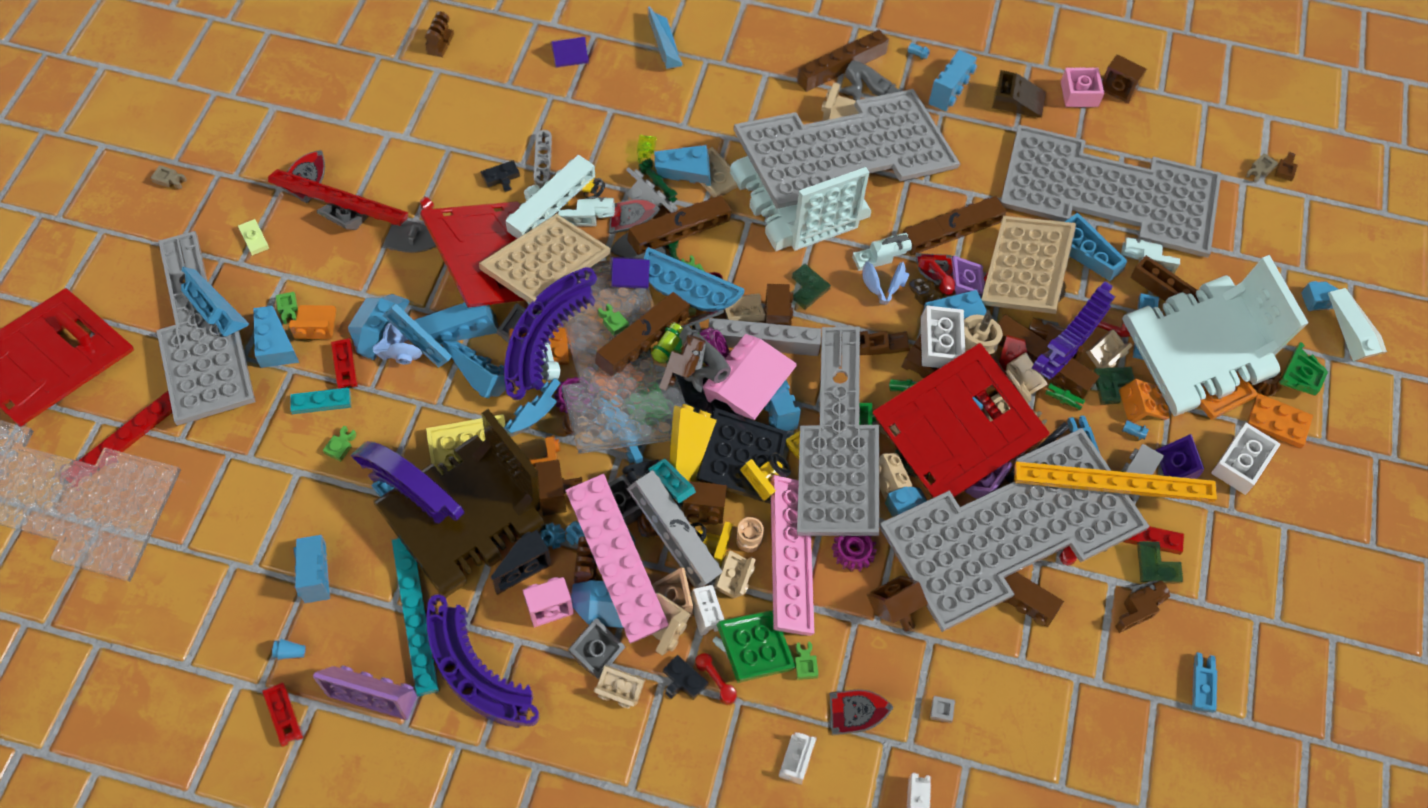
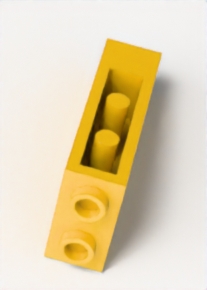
[669,404,716,482]

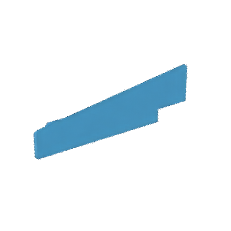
[648,6,683,69]
[181,267,249,336]

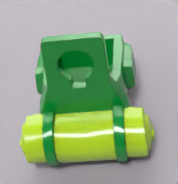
[651,323,683,375]

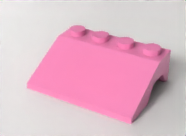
[703,334,797,420]

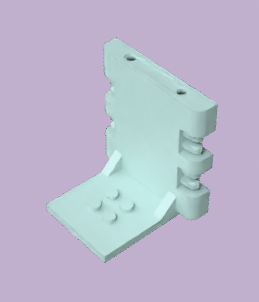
[730,156,871,251]
[1122,255,1308,417]

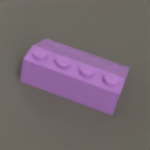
[313,666,417,720]

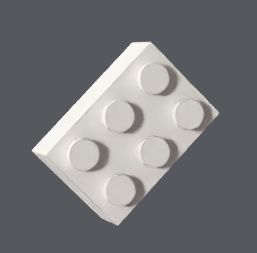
[921,306,965,368]
[1211,423,1281,495]

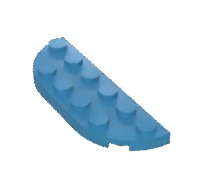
[644,247,745,312]

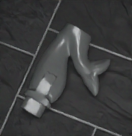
[841,60,901,100]
[679,326,731,392]

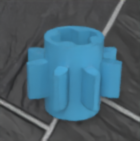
[566,521,585,546]
[541,523,566,549]

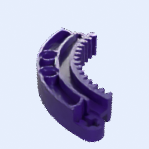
[504,267,597,400]
[1032,281,1115,379]
[350,441,464,524]
[427,595,539,728]

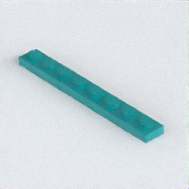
[392,538,439,697]

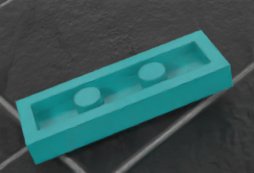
[290,388,351,415]
[648,458,696,503]

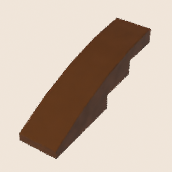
[839,330,910,355]

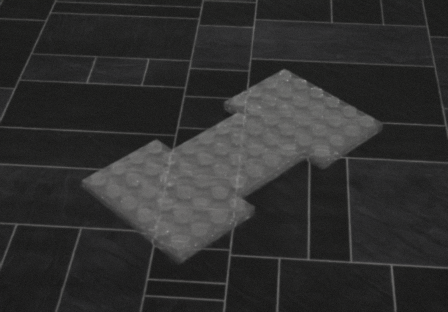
[541,257,686,454]
[0,420,181,582]

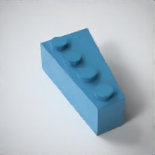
[928,50,977,112]
[1065,213,1127,281]
[414,303,499,344]

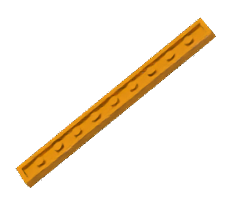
[1014,462,1217,502]

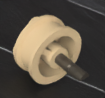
[964,310,1003,354]

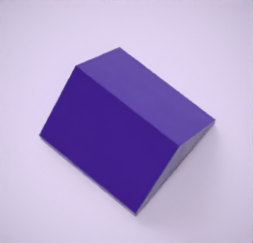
[551,37,589,68]
[610,257,650,289]
[1155,434,1204,479]

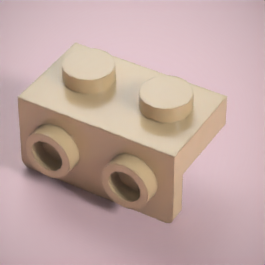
[725,293,765,322]
[1086,330,1133,370]
[879,453,912,500]
[713,550,755,599]
[594,665,645,708]

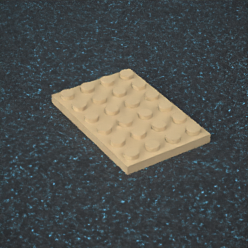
[479,214,610,303]
[981,216,1076,314]

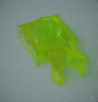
[637,135,657,163]

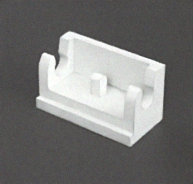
[690,585,724,636]
[778,732,816,785]
[907,773,931,808]

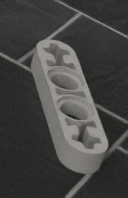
[534,130,552,188]

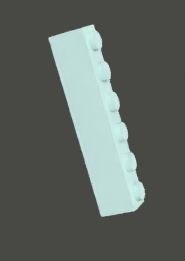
[506,154,595,239]

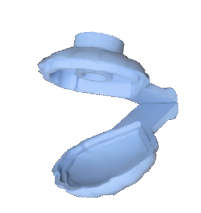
[862,261,909,305]
[373,323,423,365]

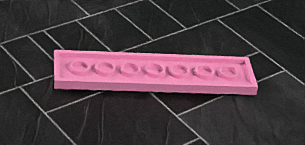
[566,474,669,644]
[771,475,814,636]

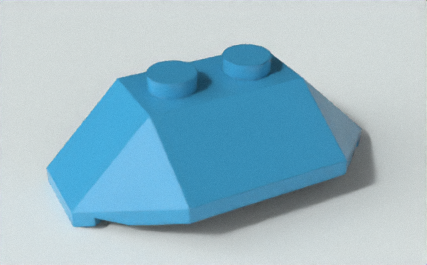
[348,294,410,360]
[571,580,624,628]

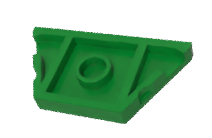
[1279,342,1328,396]

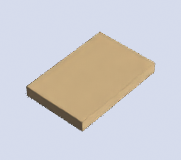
[701,147,738,197]

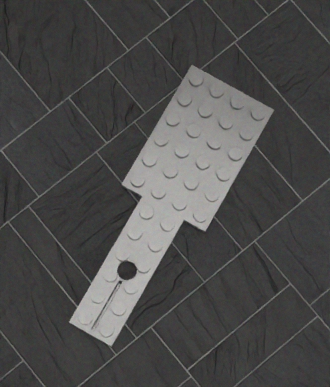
[157,231,256,426]
[797,327,879,536]

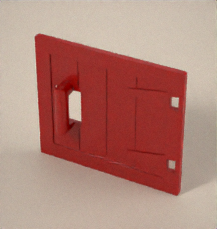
[420,202,524,308]
[0,288,134,427]
[873,343,1050,498]

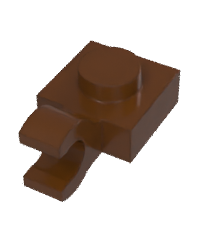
[1275,152,1298,181]

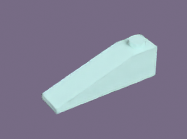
[1328,288,1387,361]

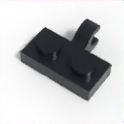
[481,160,520,192]
[663,655,709,700]

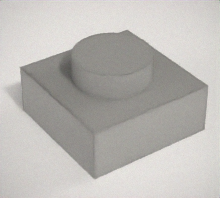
[930,696,955,723]

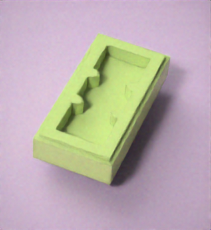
[238,219,269,256]

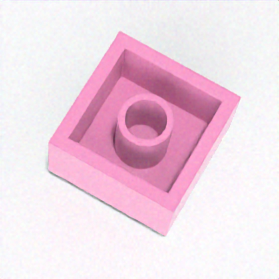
[1061,68,1104,107]
[523,577,574,627]

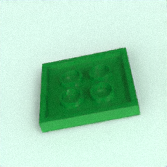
[717,610,796,683]

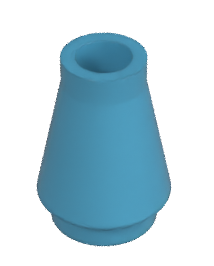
[272,639,306,660]

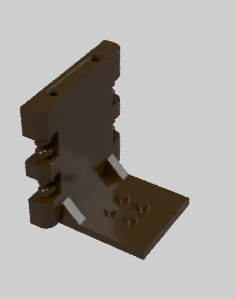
[373,409,546,598]

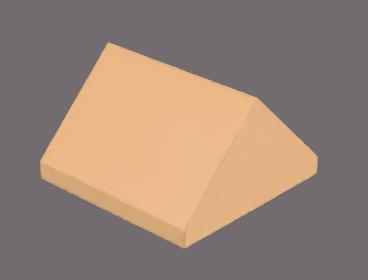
[653,567,693,617]

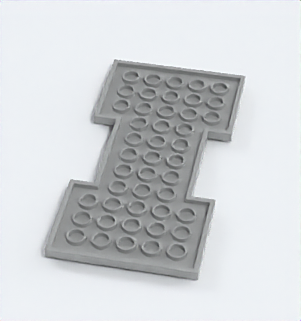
[733,89,960,209]
[1001,125,1221,258]
[879,428,1150,632]

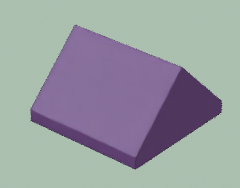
[952,256,985,298]
[964,462,1012,499]

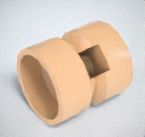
[736,517,764,552]

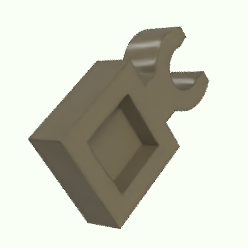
[1246,153,1278,183]
[151,165,187,189]

